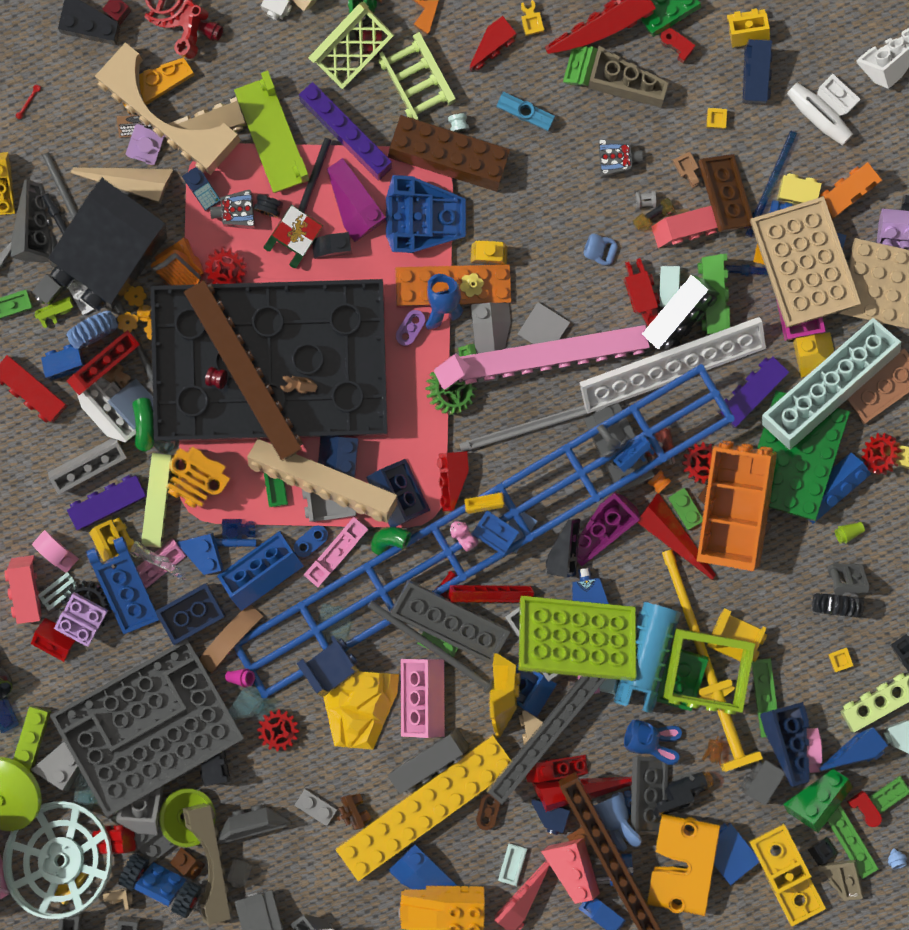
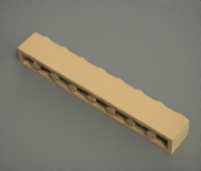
[247,439,398,523]

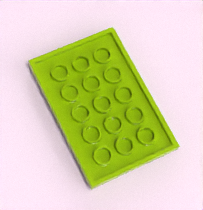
[519,596,636,681]

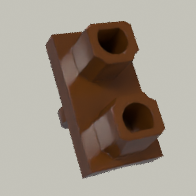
[336,793,371,830]

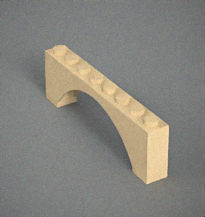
[95,42,241,175]

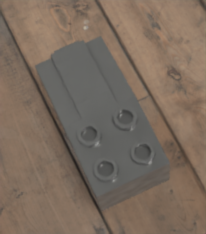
[584,403,654,493]
[234,889,285,930]

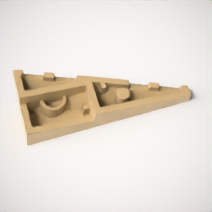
[71,167,174,204]

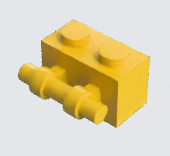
[727,8,770,48]
[89,517,137,562]

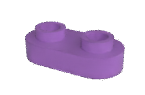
[396,310,425,346]

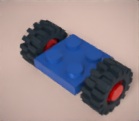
[118,853,202,918]

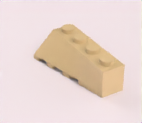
[168,97,246,151]

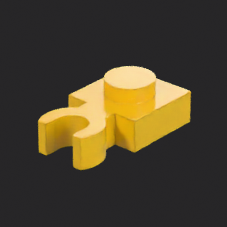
[521,0,544,36]

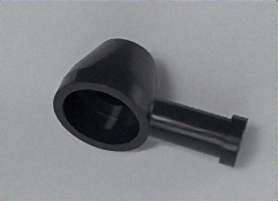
[343,15,372,47]

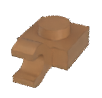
[673,151,700,188]
[102,363,131,388]
[280,376,317,393]

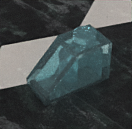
[229,688,265,720]

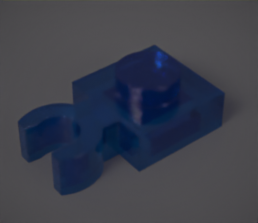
[222,519,256,539]

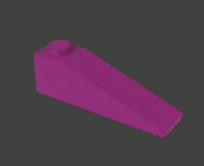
[327,158,386,242]
[577,492,640,566]

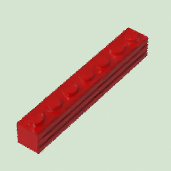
[448,585,534,603]

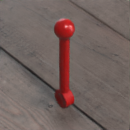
[16,85,41,119]

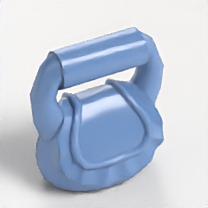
[584,234,618,265]

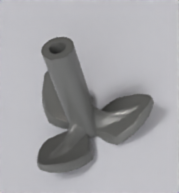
[597,424,629,457]

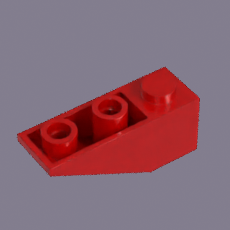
[469,16,517,71]
[437,451,469,511]
[526,755,588,782]

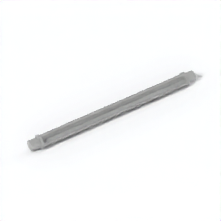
[459,405,608,452]

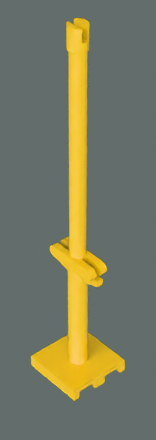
[662,549,763,772]

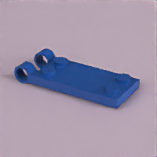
[86,536,159,635]

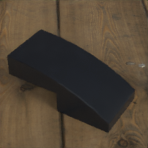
[890,634,909,672]

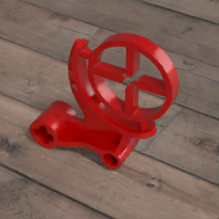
[144,0,209,59]

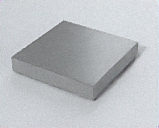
[517,302,570,344]

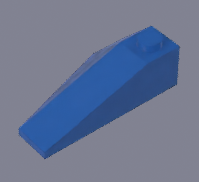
[388,843,458,890]

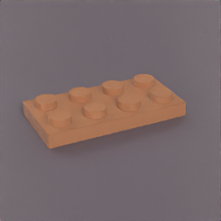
[847,348,909,424]

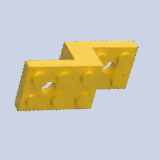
[749,824,826,927]

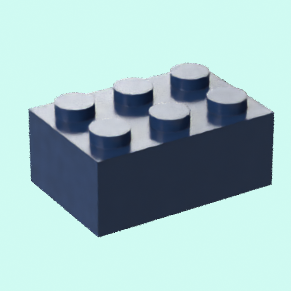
[155,583,226,645]

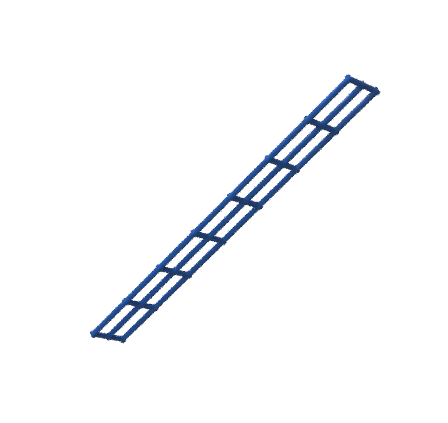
[234,364,735,699]

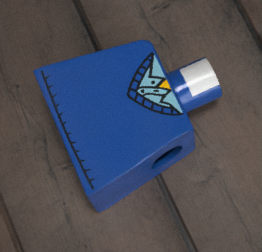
[572,568,608,604]

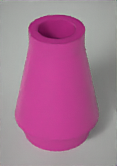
[225,668,255,688]

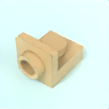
[103,888,133,910]

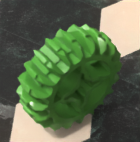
[425,372,477,415]

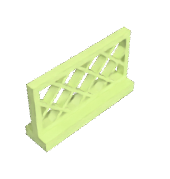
[308,1,394,89]

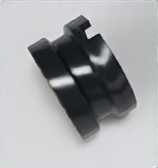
[253,194,283,218]

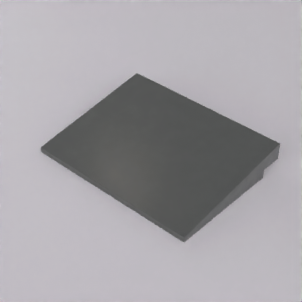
[50,639,244,818]

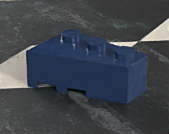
[742,39,773,105]

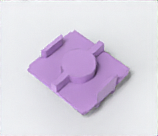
[125,124,164,165]

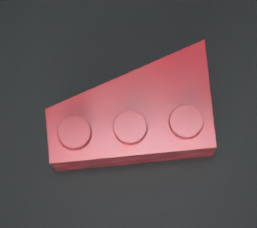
[651,206,718,248]
[5,555,42,624]
[541,838,600,904]

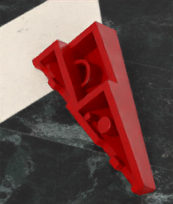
[636,493,716,580]
[532,776,632,812]

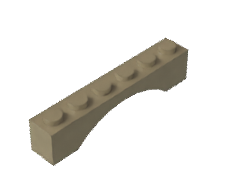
[183,803,232,925]

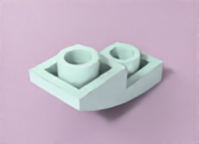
[660,266,681,307]

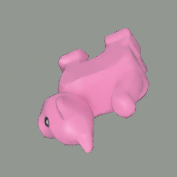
[450,521,479,551]

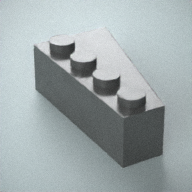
[387,728,470,794]

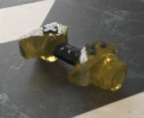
[632,197,676,230]

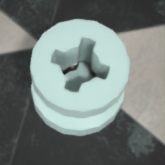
[448,113,469,133]

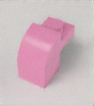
[32,530,79,573]
[807,728,822,773]

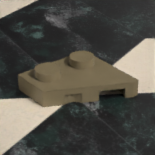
[818,860,864,901]

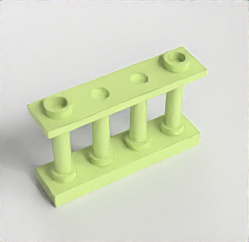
[378,32,456,120]

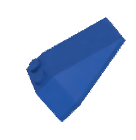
[386,175,466,253]

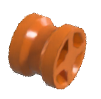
[647,470,671,494]

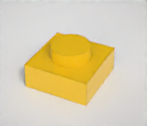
[706,108,727,129]
[828,648,854,672]

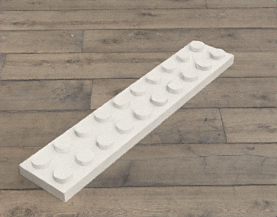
[579,317,766,413]

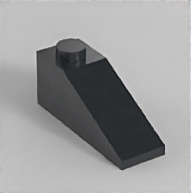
[546,518,581,577]

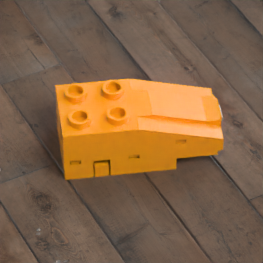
[398,886,484,930]

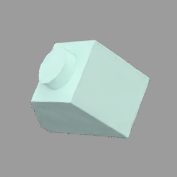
[883,720,909,754]

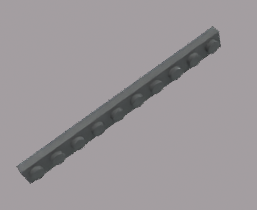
[487,676,606,804]

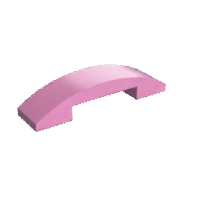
[304,517,368,587]

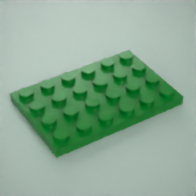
[757,390,850,521]

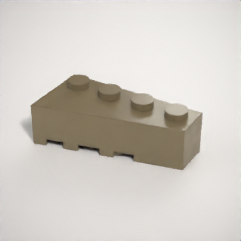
[588,46,668,107]

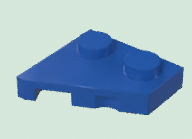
[177,533,224,575]

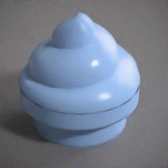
[888,848,907,870]

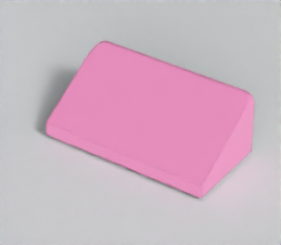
[434,353,470,390]

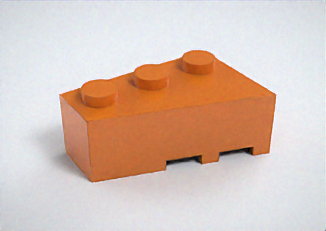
[819,162,882,219]

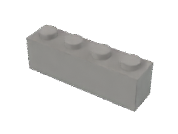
[48,438,127,495]

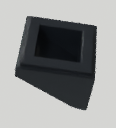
[808,837,837,866]

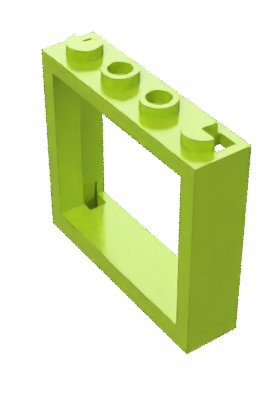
[663,629,755,715]

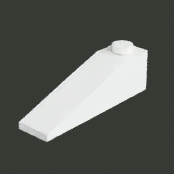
[856,28,909,89]

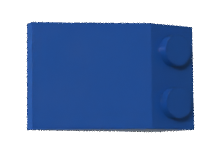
[818,727,888,771]

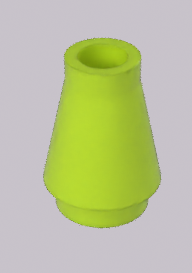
[835,522,865,544]

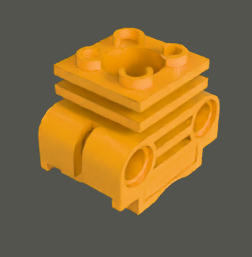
[166,446,230,508]

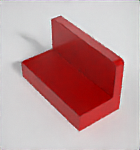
[30,618,76,662]

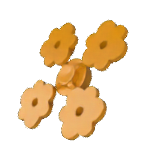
[117,286,152,340]

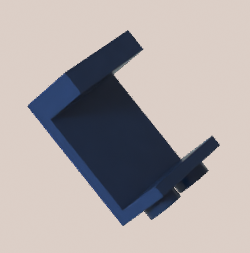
[296,635,360,698]

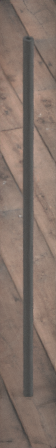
[42,153,153,385]

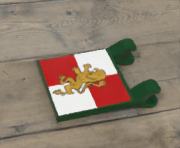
[263,205,323,268]

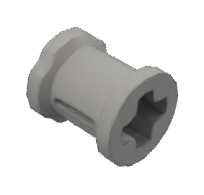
[635,190,656,209]

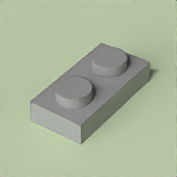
[294,789,337,826]

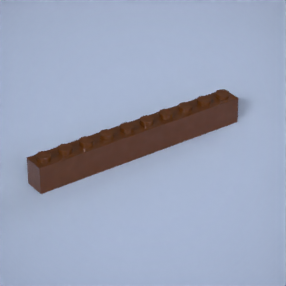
[184,280,303,461]
[559,772,662,930]

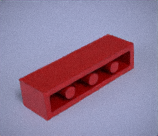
[67,330,140,395]
[0,355,68,423]

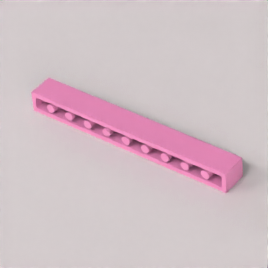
[459,325,650,384]

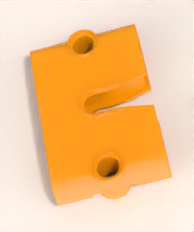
[647,814,720,916]

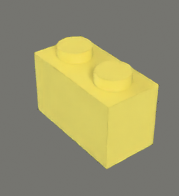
[777,174,821,205]

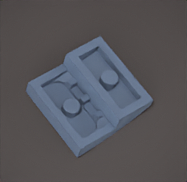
[108,379,153,430]

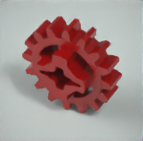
[204,247,247,284]
[861,433,902,475]
[682,442,713,484]
[257,709,299,752]

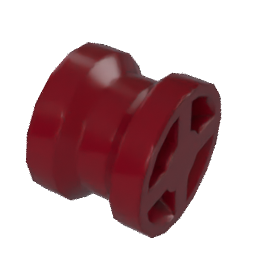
[205,367,228,389]

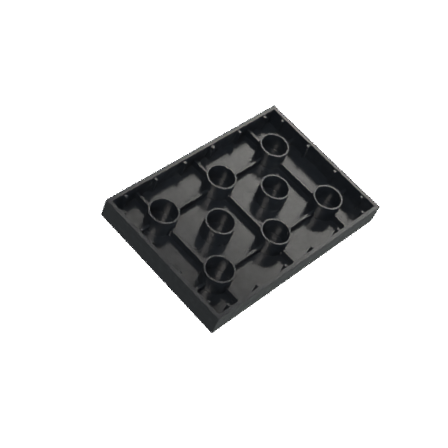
[150,279,388,442]

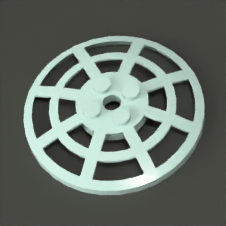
[3,801,112,919]

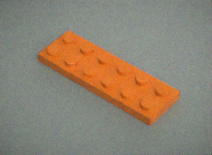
[395,264,511,306]

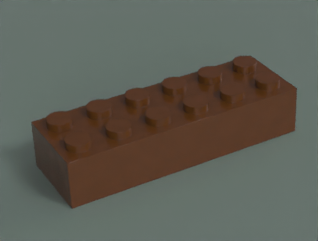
[388,115,510,192]

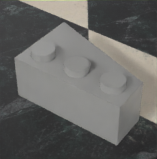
[31,742,81,792]

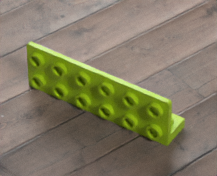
[234,71,309,193]

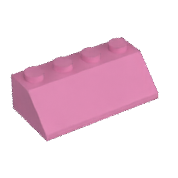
[401,659,445,738]

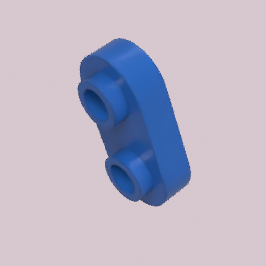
[294,525,328,557]

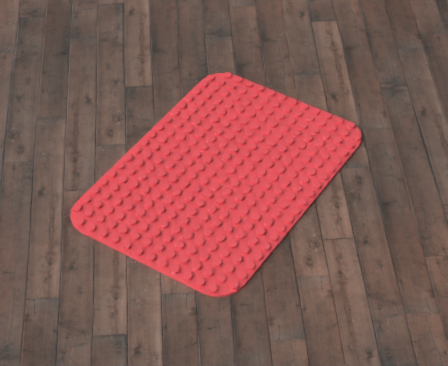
[178,143,453,528]

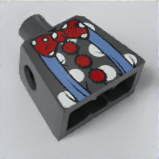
[598,139,643,178]
[210,190,255,229]

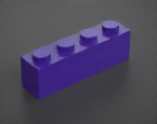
[718,356,789,428]
[67,474,147,531]

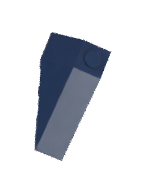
[760,702,809,787]

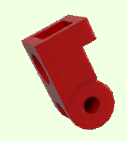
[660,28,695,63]
[847,790,882,827]

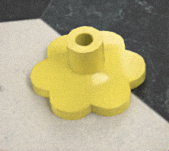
[460,273,484,297]

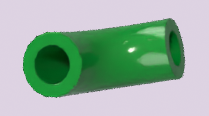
[132,398,154,451]
[371,527,411,555]

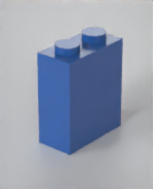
[714,823,759,885]

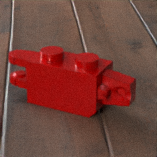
[624,258,660,327]

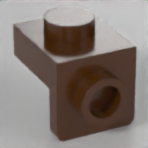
[170,847,205,880]

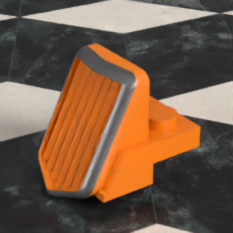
[150,238,204,285]

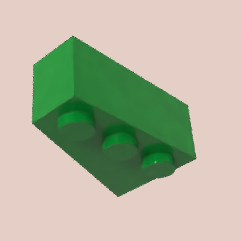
[783,769,853,833]

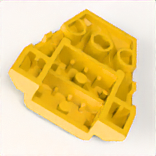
[323,671,399,750]

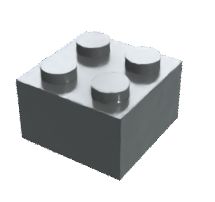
[741,759,785,806]

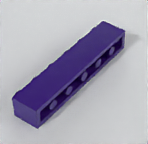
[299,82,392,181]

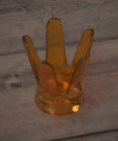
[701,736,724,766]

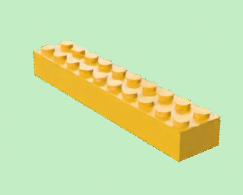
[336,734,511,881]

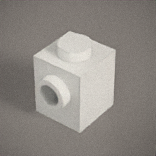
[261,0,292,20]

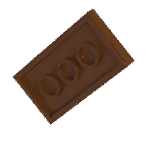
[698,154,753,233]

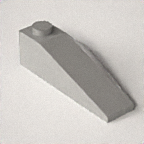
[471,303,511,383]

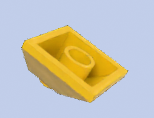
[793,332,834,377]

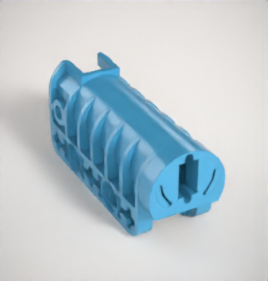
[614,602,681,714]

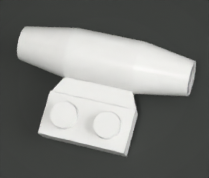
[787,74,860,145]

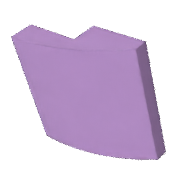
[54,592,108,647]

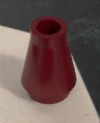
[197,20,223,41]

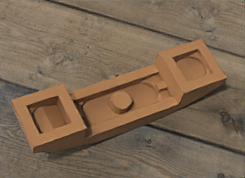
[199,605,264,674]

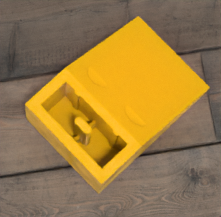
[0,152,15,215]

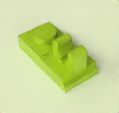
[35,296,73,328]

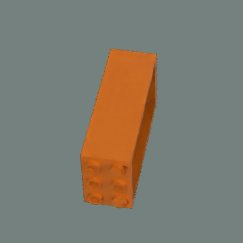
[697,440,777,571]

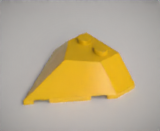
[489,654,520,738]

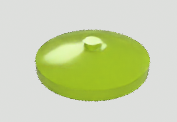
[0,757,42,831]

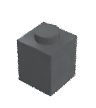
[32,274,65,304]

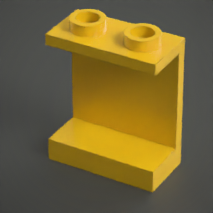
[706,608,767,662]

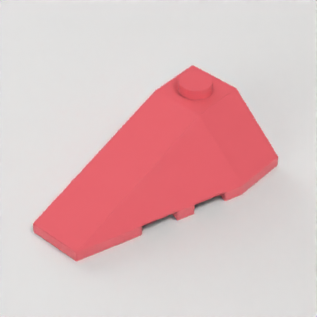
[494,860,550,930]

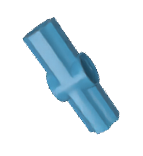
[496,92,555,131]

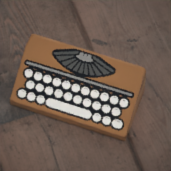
[117,114,156,138]

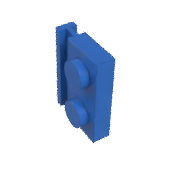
[471,510,519,555]

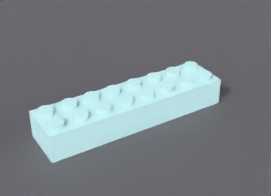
[762,318,901,450]

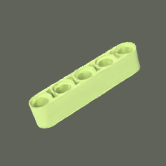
[141,453,172,548]

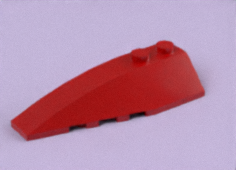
[545,0,656,54]

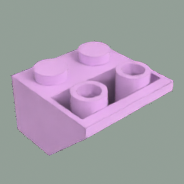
[877,209,909,250]

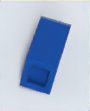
[578,898,626,930]

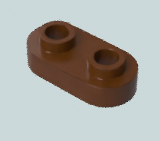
[476,792,500,830]

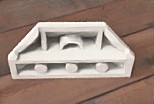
[77,378,136,442]

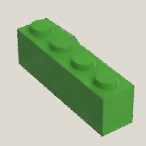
[697,254,730,336]

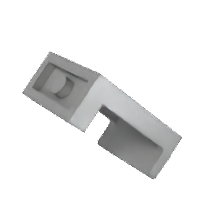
[302,489,357,522]

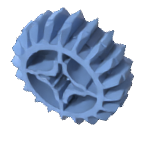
[66,311,118,349]

